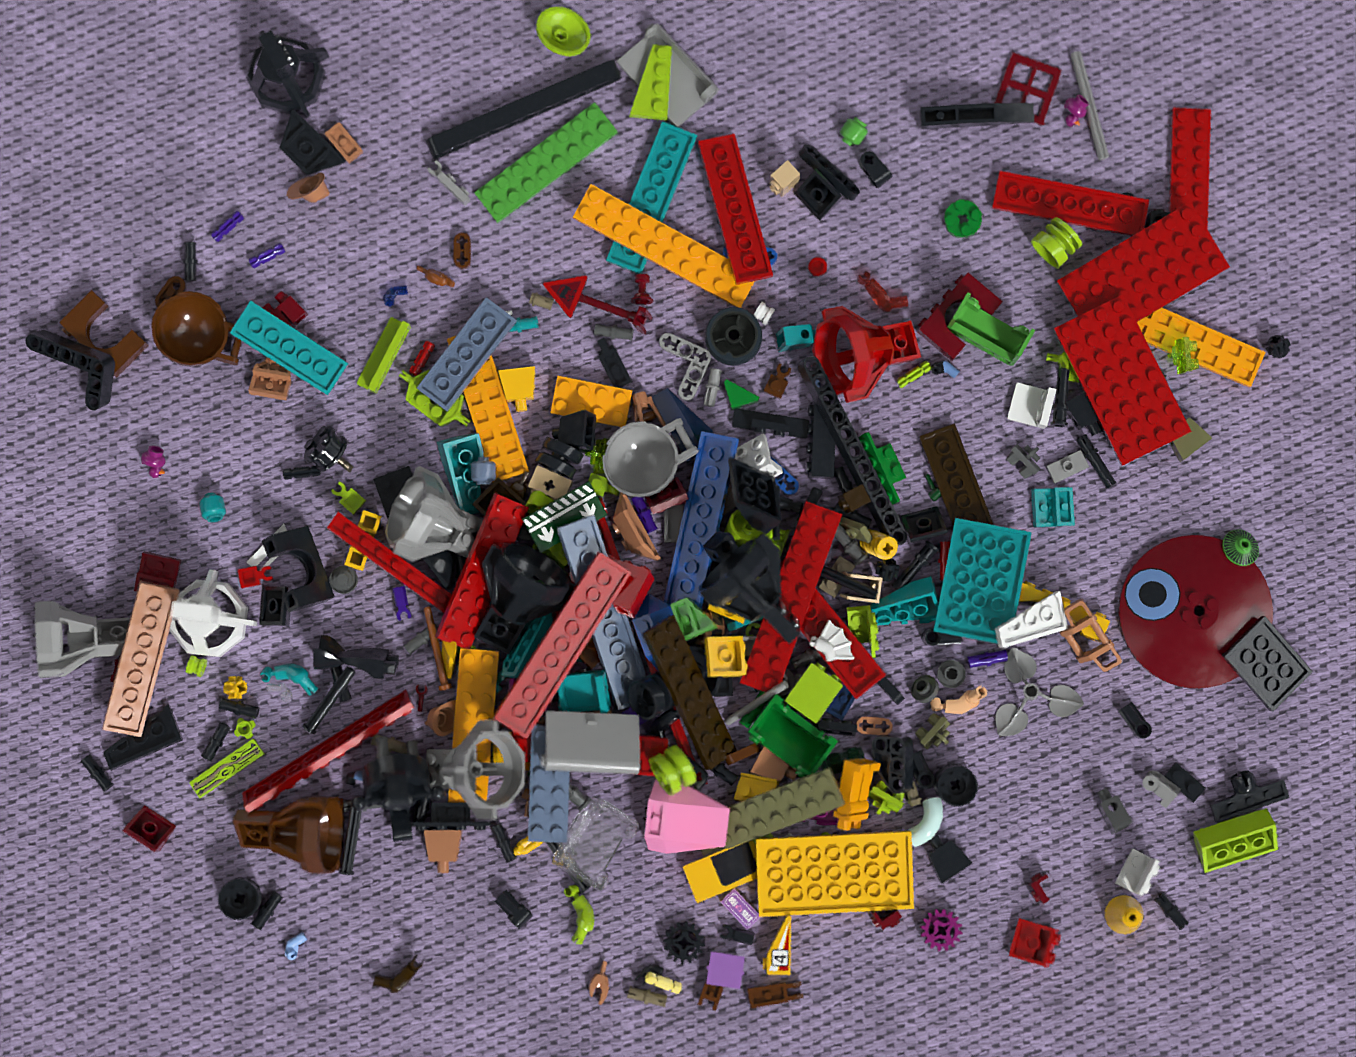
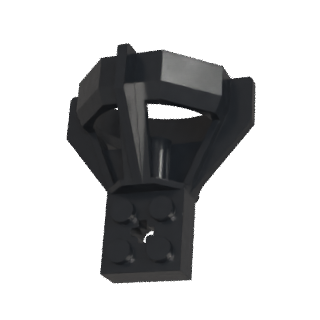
[246,30,329,118]
[699,533,801,644]
[474,543,576,654]

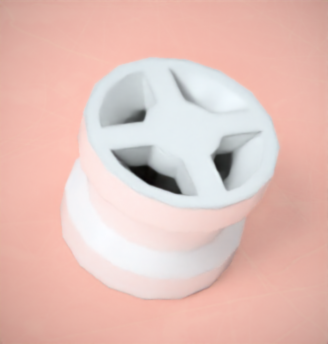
[754,302,775,326]

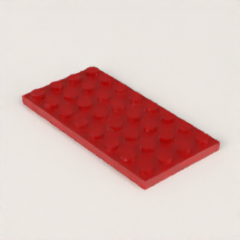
[1057,201,1230,322]
[1053,294,1192,466]

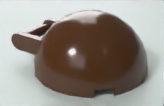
[151,291,242,367]

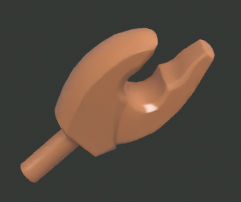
[589,961,609,1005]

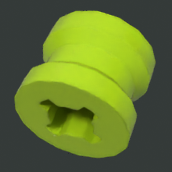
[186,655,207,678]

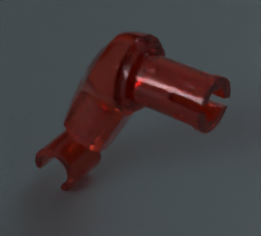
[857,271,908,312]

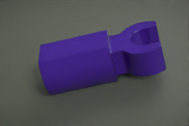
[392,586,412,621]

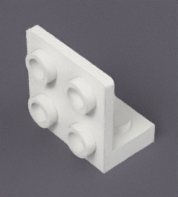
[1007,383,1056,429]
[735,434,783,477]
[1115,849,1160,896]

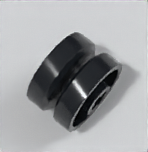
[535,436,584,479]

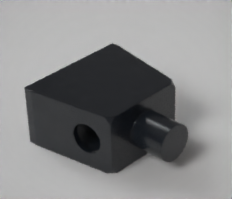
[1067,393,1102,436]
[552,410,596,450]
[927,834,973,884]

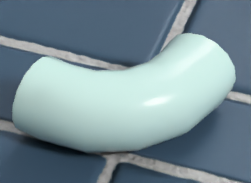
[908,797,943,847]

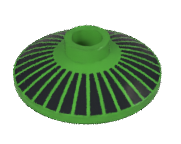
[1222,529,1259,566]

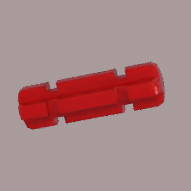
[409,341,435,376]

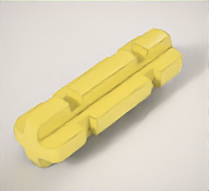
[645,972,682,994]

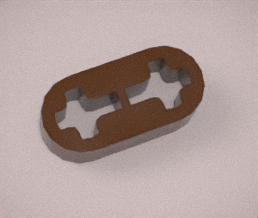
[454,233,471,270]
[725,743,761,766]

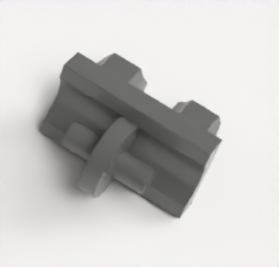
[1006,444,1041,479]

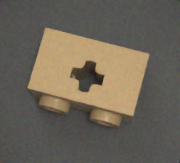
[769,160,800,197]
[528,465,573,500]

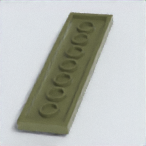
[700,767,845,857]

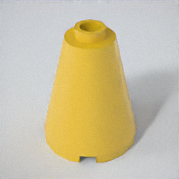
[1105,895,1144,934]

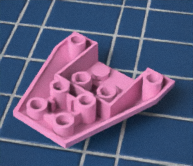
[645,779,730,854]

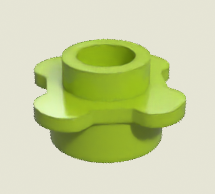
[234,718,256,739]

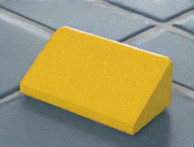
[442,640,457,679]

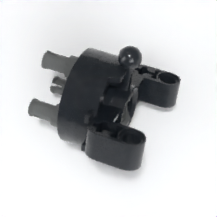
[351,736,445,842]

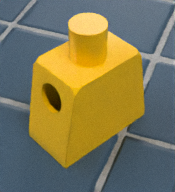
[498,366,536,412]

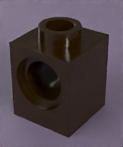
[838,484,871,514]

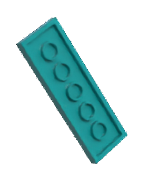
[229,300,349,395]

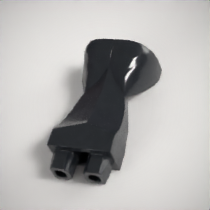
[313,635,399,679]

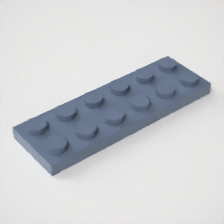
[417,297,517,412]
[528,724,570,843]

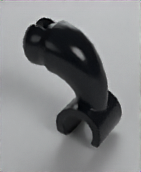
[635,964,664,986]

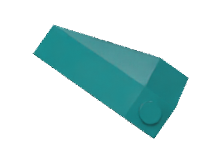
[437,433,483,514]
[870,576,939,625]

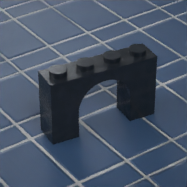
[262,526,335,613]

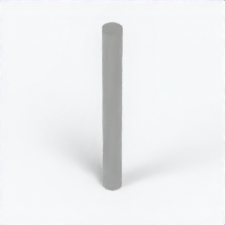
[725,681,788,725]

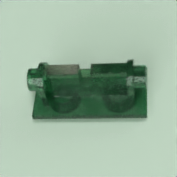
[825,747,865,775]

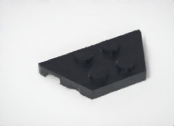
[279,109,346,176]

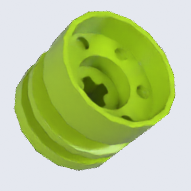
[1031,217,1082,268]

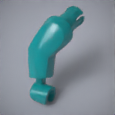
[260,663,318,696]

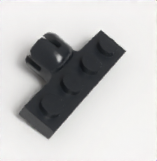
[1209,771,1290,823]

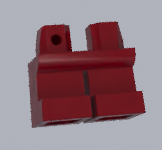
[262,291,308,328]

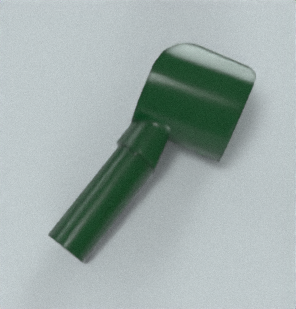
[925,474,940,502]

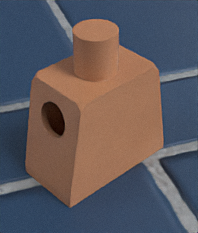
[750,746,797,782]
[424,830,463,873]

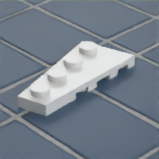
[995,591,1068,648]

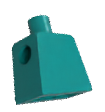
[776,324,816,352]

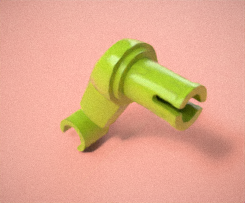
[564,885,595,945]

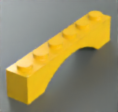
[1019,581,1110,643]

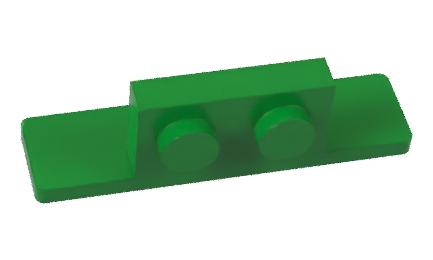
[858,432,906,505]

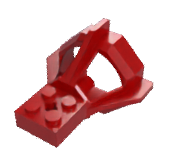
[811,306,921,403]

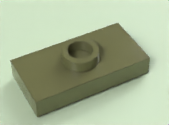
[840,517,873,543]

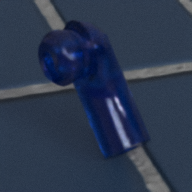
[383,285,408,307]

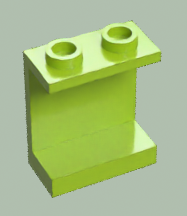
[784,662,843,724]

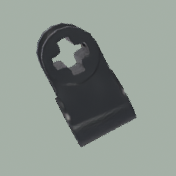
[859,151,893,189]

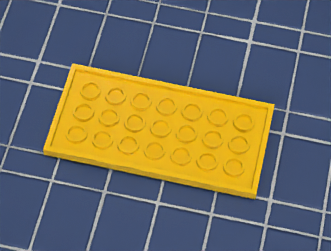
[756,831,914,917]

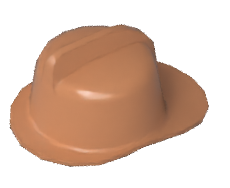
[287,173,330,203]
[425,700,456,737]

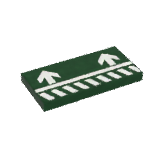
[521,481,607,553]

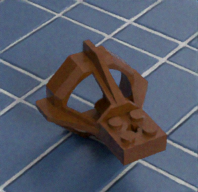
[233,796,345,874]

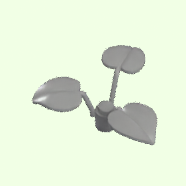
[995,648,1084,736]

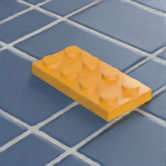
[550,375,633,427]

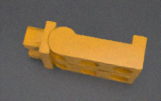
[833,758,881,831]

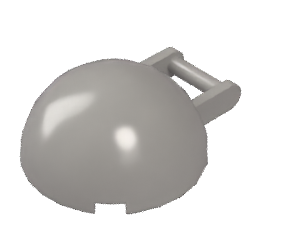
[602,418,699,497]

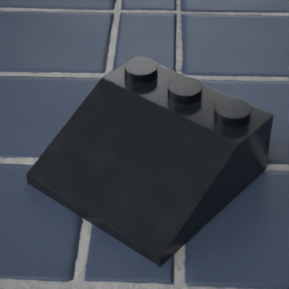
[728,457,782,534]

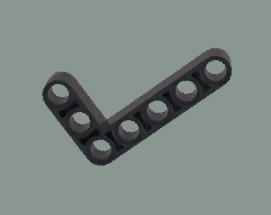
[25,330,115,411]

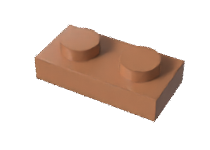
[324,122,363,164]

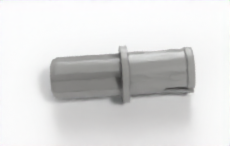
[703,368,722,407]

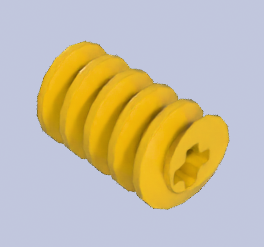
[859,529,898,560]

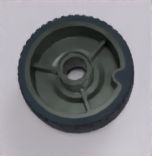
[705,307,762,366]

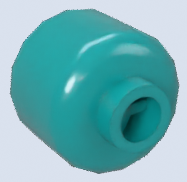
[199,492,226,522]

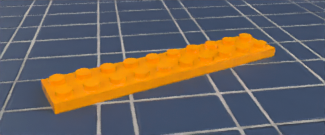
[573,184,755,308]

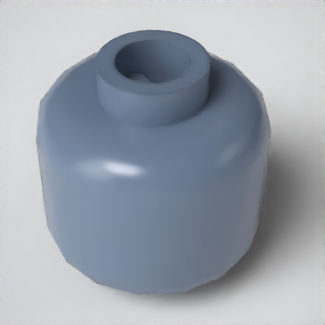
[471,457,496,485]

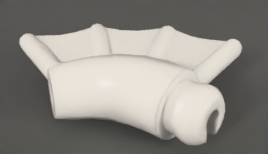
[809,620,854,662]

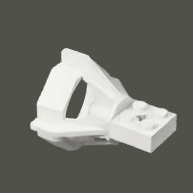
[169,570,257,657]

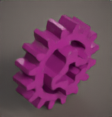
[920,909,963,951]

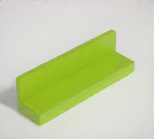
[357,317,411,394]

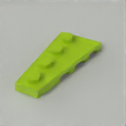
[629,44,672,120]

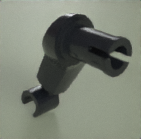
[650,708,680,738]

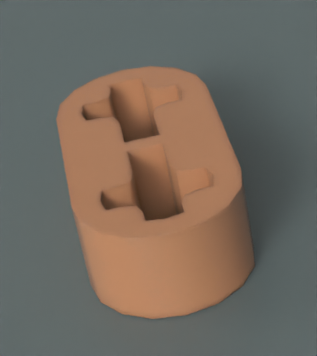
[856,717,893,735]

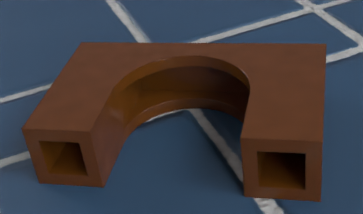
[59,290,149,378]

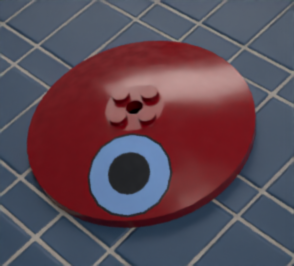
[1118,535,1273,689]

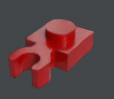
[238,566,274,589]

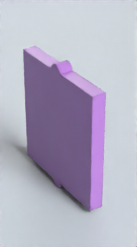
[706,951,745,989]

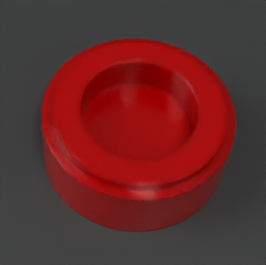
[808,257,827,277]

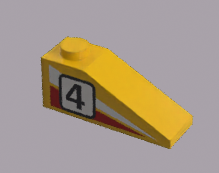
[763,915,791,975]

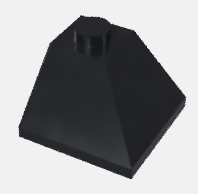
[423,550,455,590]

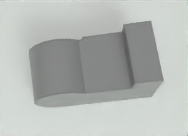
[1143,770,1181,808]

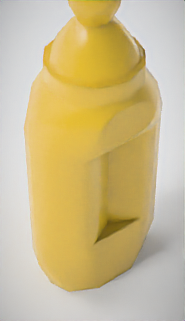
[513,836,543,856]

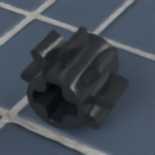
[1266,335,1291,358]
[875,558,899,582]

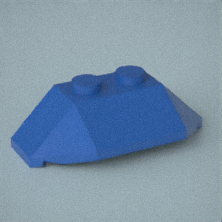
[632,594,673,671]

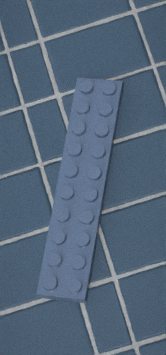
[557,515,646,710]

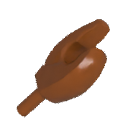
[416,265,455,287]

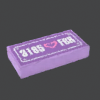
[720,888,760,930]

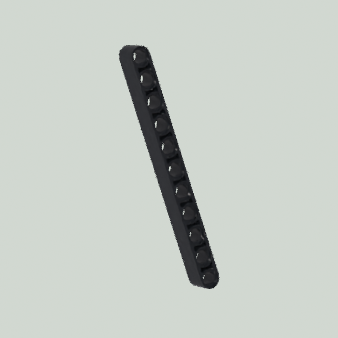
[426,60,622,159]
[798,356,907,545]

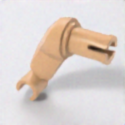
[930,686,987,714]

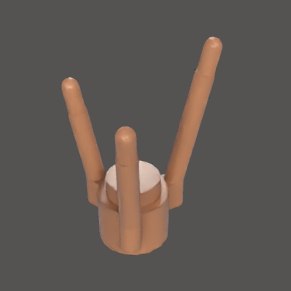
[632,392,666,427]

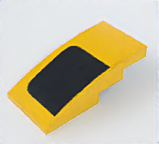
[682,840,757,903]

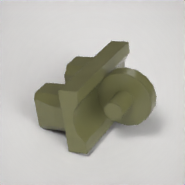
[915,713,950,750]

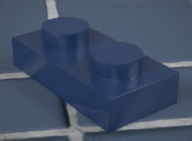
[826,683,855,721]

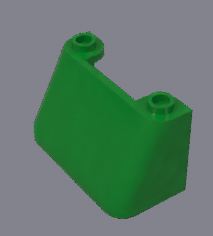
[747,694,838,778]

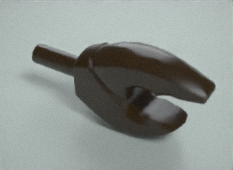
[510,471,530,500]

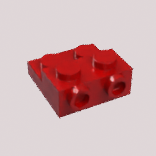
[1009,918,1061,968]

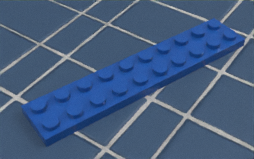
[664,431,739,609]

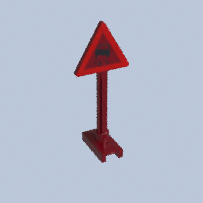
[543,275,652,335]

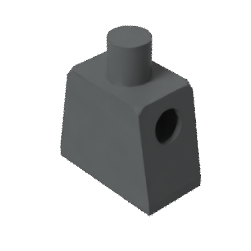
[1097,788,1132,835]

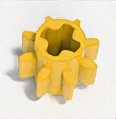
[223,676,247,699]

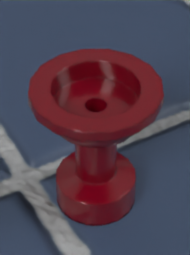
[631,274,653,305]

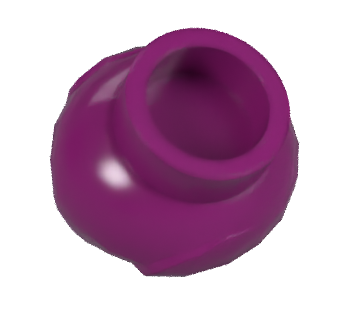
[1064,94,1089,127]
[141,446,166,478]

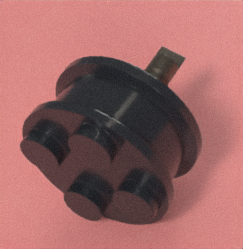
[304,426,353,473]

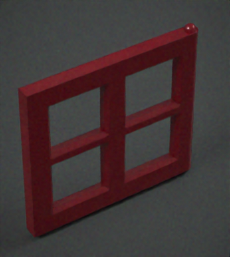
[994,52,1062,125]

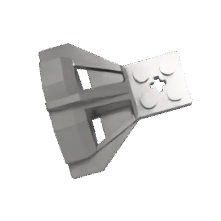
[385,466,483,561]
[35,601,130,679]
[426,720,525,819]

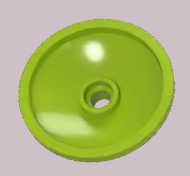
[536,7,591,56]

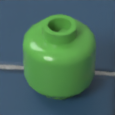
[840,117,868,146]

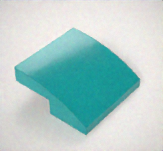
[1031,487,1075,528]

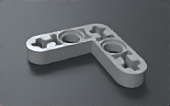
[659,333,711,401]

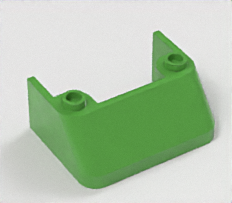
[947,292,1035,366]

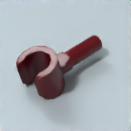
[416,684,428,712]

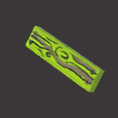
[189,738,265,798]

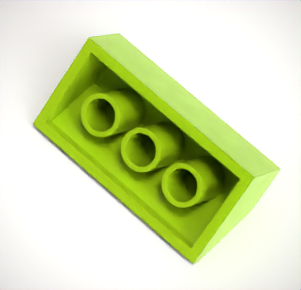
[1193,808,1278,873]

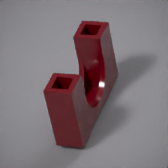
[917,273,1003,361]

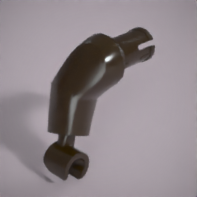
[373,955,424,993]

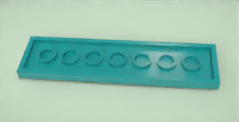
[606,121,697,274]

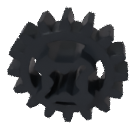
[663,921,705,964]

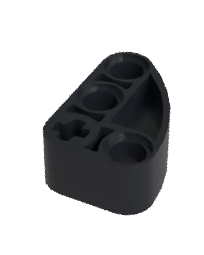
[872,735,913,794]

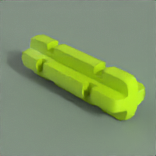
[896,361,931,388]

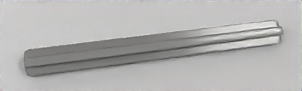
[1071,51,1109,160]

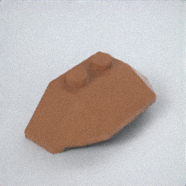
[612,493,661,561]

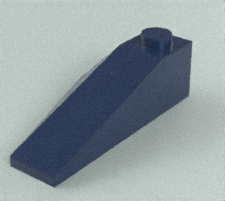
[651,388,714,464]

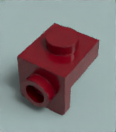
[1028,872,1050,904]
[870,910,902,930]

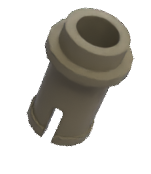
[529,292,554,310]
[906,781,922,807]

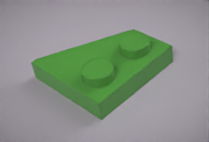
[670,597,718,640]

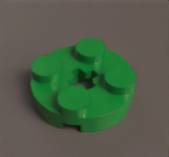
[944,199,982,238]

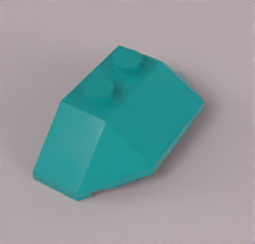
[502,613,553,678]

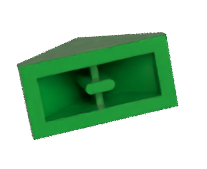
[724,379,760,410]

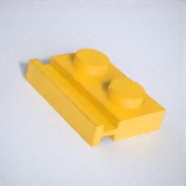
[734,772,779,802]

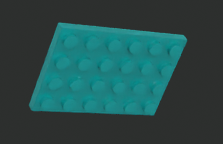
[934,518,1032,644]

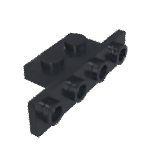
[732,408,810,439]
[411,803,491,830]

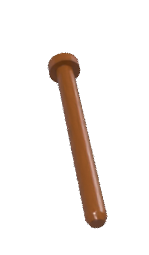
[424,606,452,691]

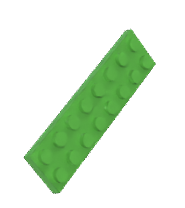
[474,102,618,223]

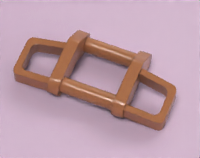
[1059,598,1122,672]

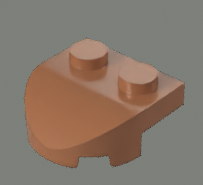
[248,358,291,401]

